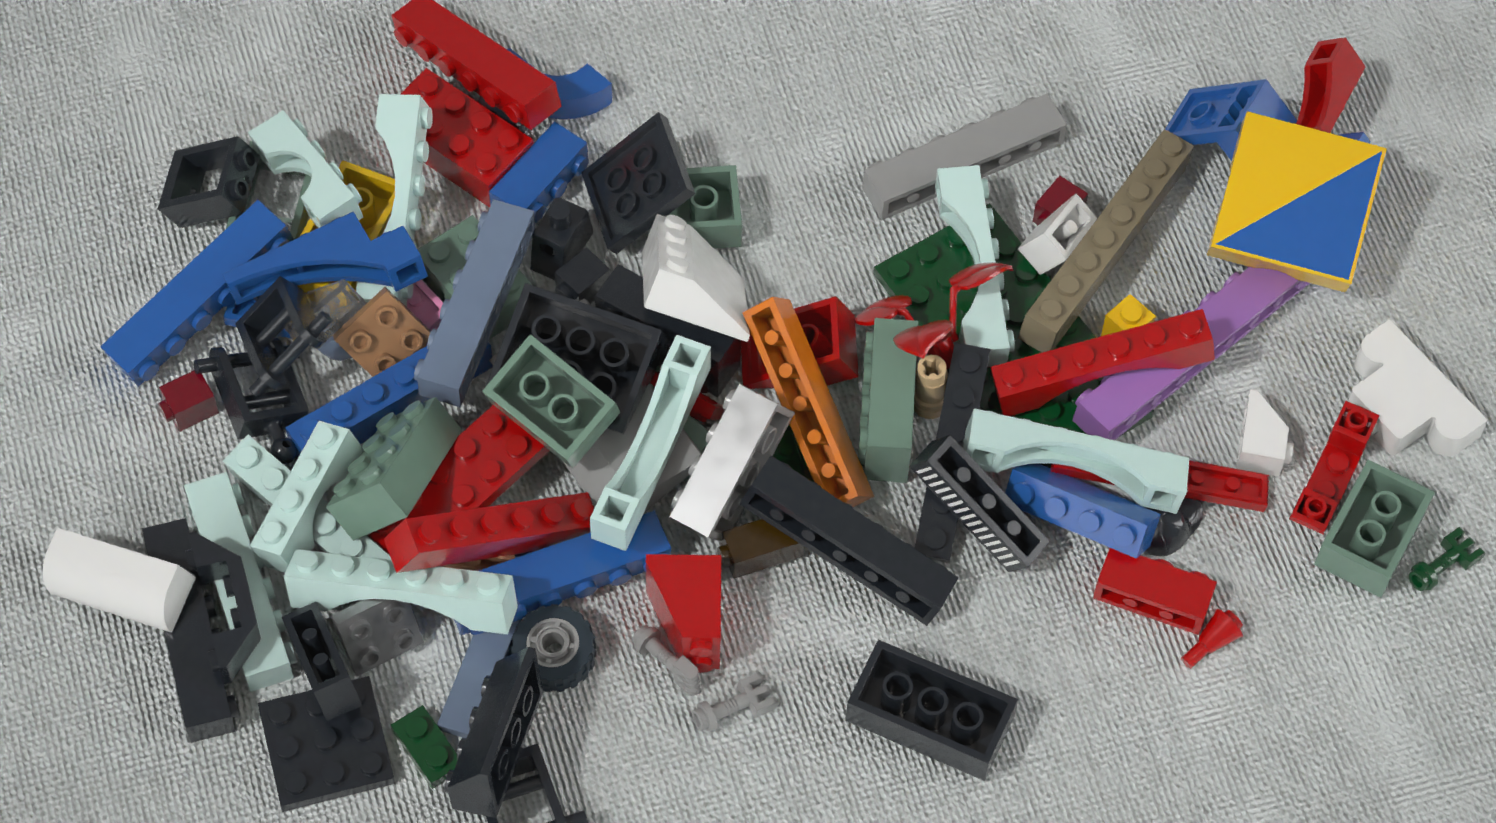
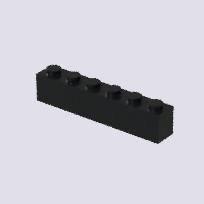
[739,455,959,626]
[142,518,240,743]

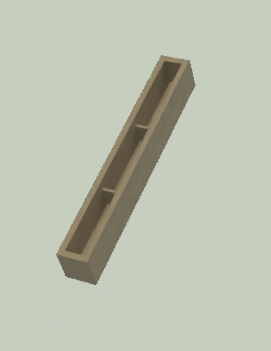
[1018,129,1194,353]

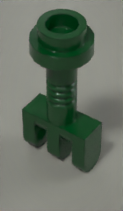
[1409,527,1486,591]

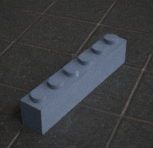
[414,199,535,407]

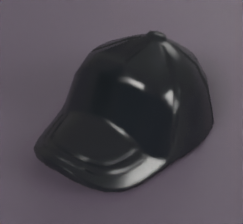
[1145,498,1203,556]

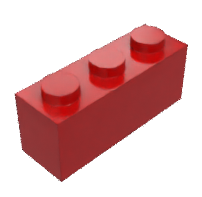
[1093,548,1217,635]

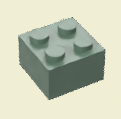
[669,165,742,249]

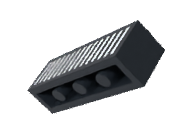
[909,435,1050,572]

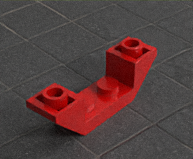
[1289,401,1380,535]

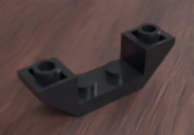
[185,533,261,684]

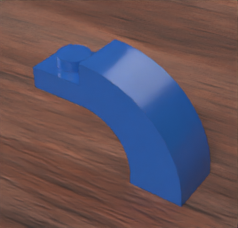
[507,48,612,120]

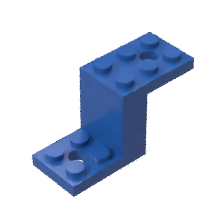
[1165,79,1371,161]

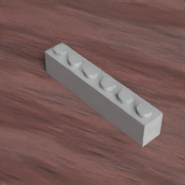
[862,93,1067,220]

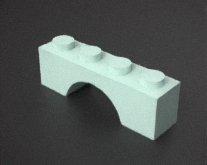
[248,110,363,228]
[250,421,364,573]

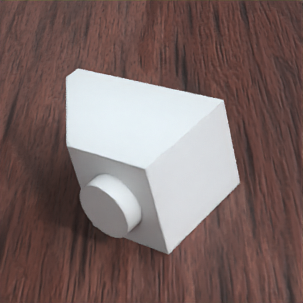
[1018,194,1097,275]
[1236,389,1294,477]

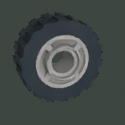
[511,604,597,692]

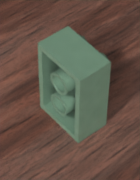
[418,215,532,340]
[482,334,620,469]
[1314,459,1435,598]

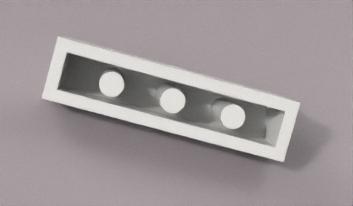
[43,527,196,633]

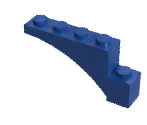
[222,211,428,305]

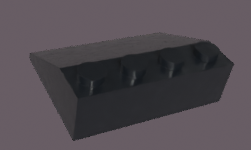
[486,283,667,434]

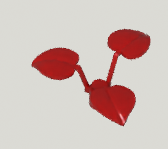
[854,262,1013,370]

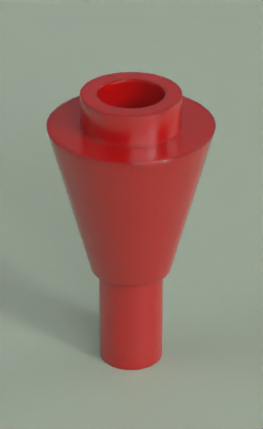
[1181,609,1243,669]

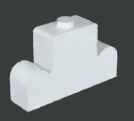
[1348,319,1488,456]

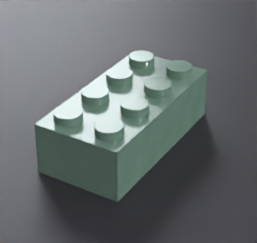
[858,318,918,483]
[326,397,462,541]

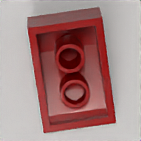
[741,296,859,389]

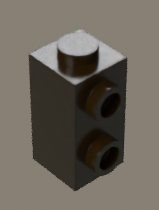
[717,519,804,579]

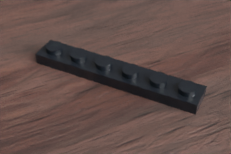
[915,342,991,563]

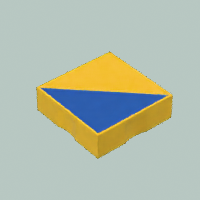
[1207,111,1387,292]

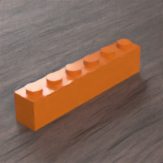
[742,297,875,507]

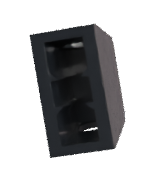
[530,197,593,281]

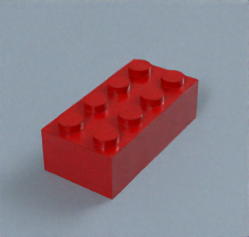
[401,68,534,208]

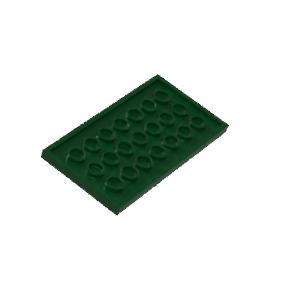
[873,203,1154,468]

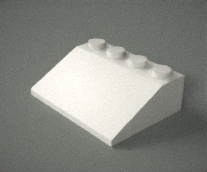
[642,214,750,342]

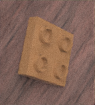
[333,287,431,377]

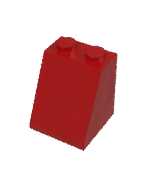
[646,554,721,673]

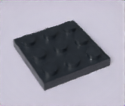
[581,112,695,254]
[258,676,395,812]

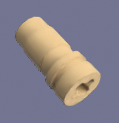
[914,355,947,419]

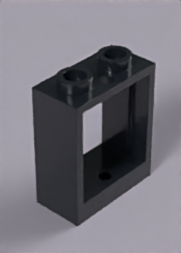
[158,136,260,228]

